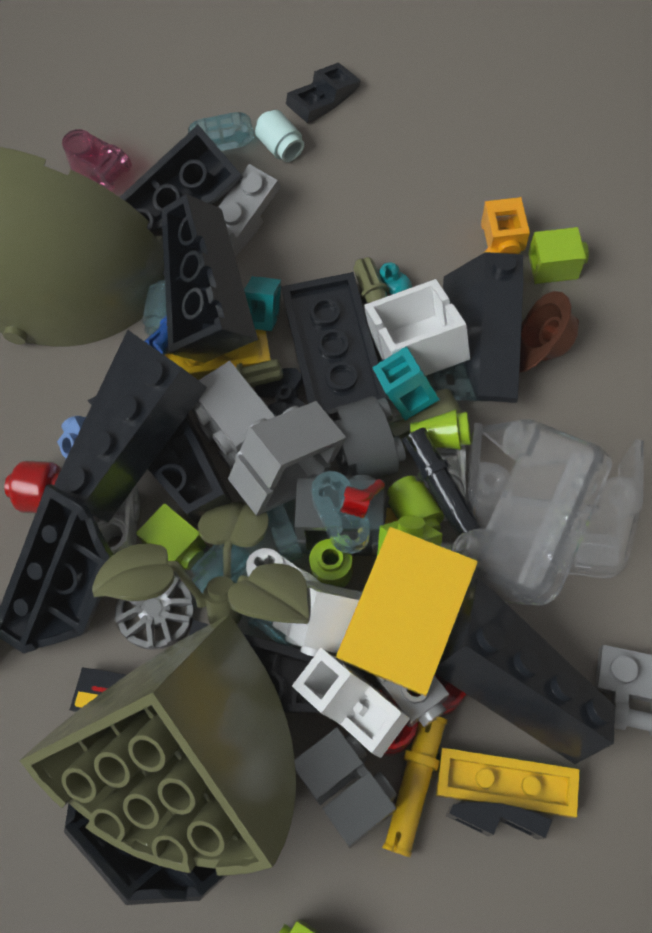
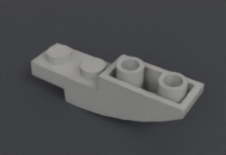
[163,164,281,276]

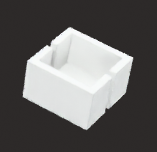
[364,279,470,376]
[272,579,362,657]

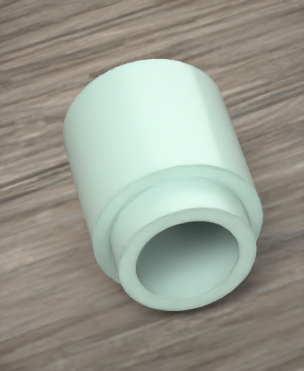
[255,110,304,162]

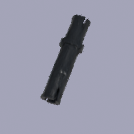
[402,427,488,551]

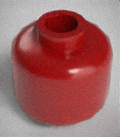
[4,461,61,513]

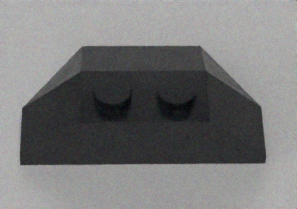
[0,484,113,654]
[64,803,227,905]

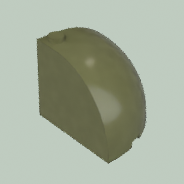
[0,147,165,347]
[19,614,296,876]

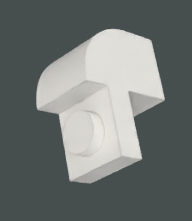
[292,648,410,758]

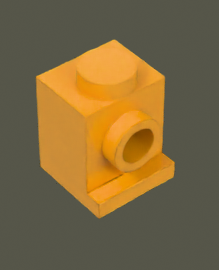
[481,197,530,254]

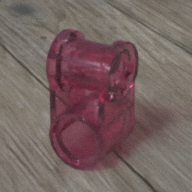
[62,129,132,191]

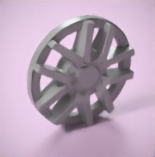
[115,575,194,650]

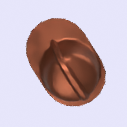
[519,291,579,373]

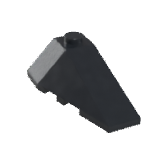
[120,125,243,232]
[443,252,523,403]

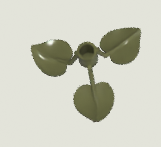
[92,502,309,624]

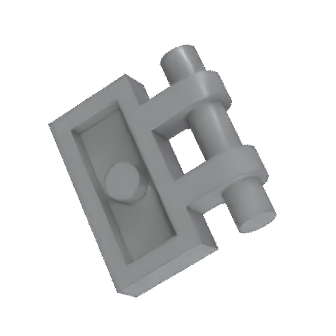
[595,645,652,736]

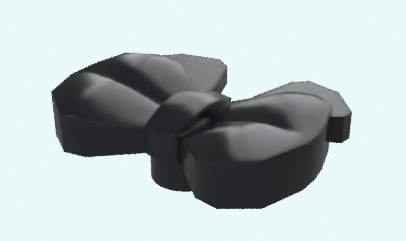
[255,368,306,417]

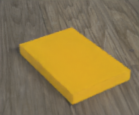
[336,527,478,697]

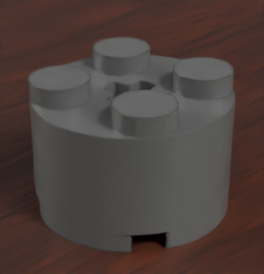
[325,396,406,480]

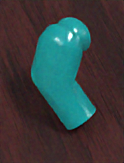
[379,262,412,295]

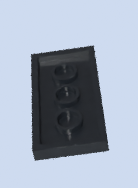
[281,272,388,411]

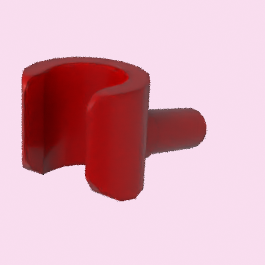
[340,479,385,518]

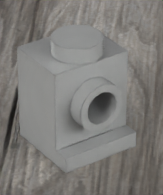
[375,675,449,728]

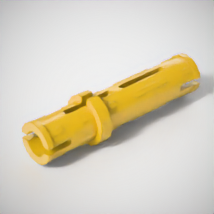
[382,716,448,858]

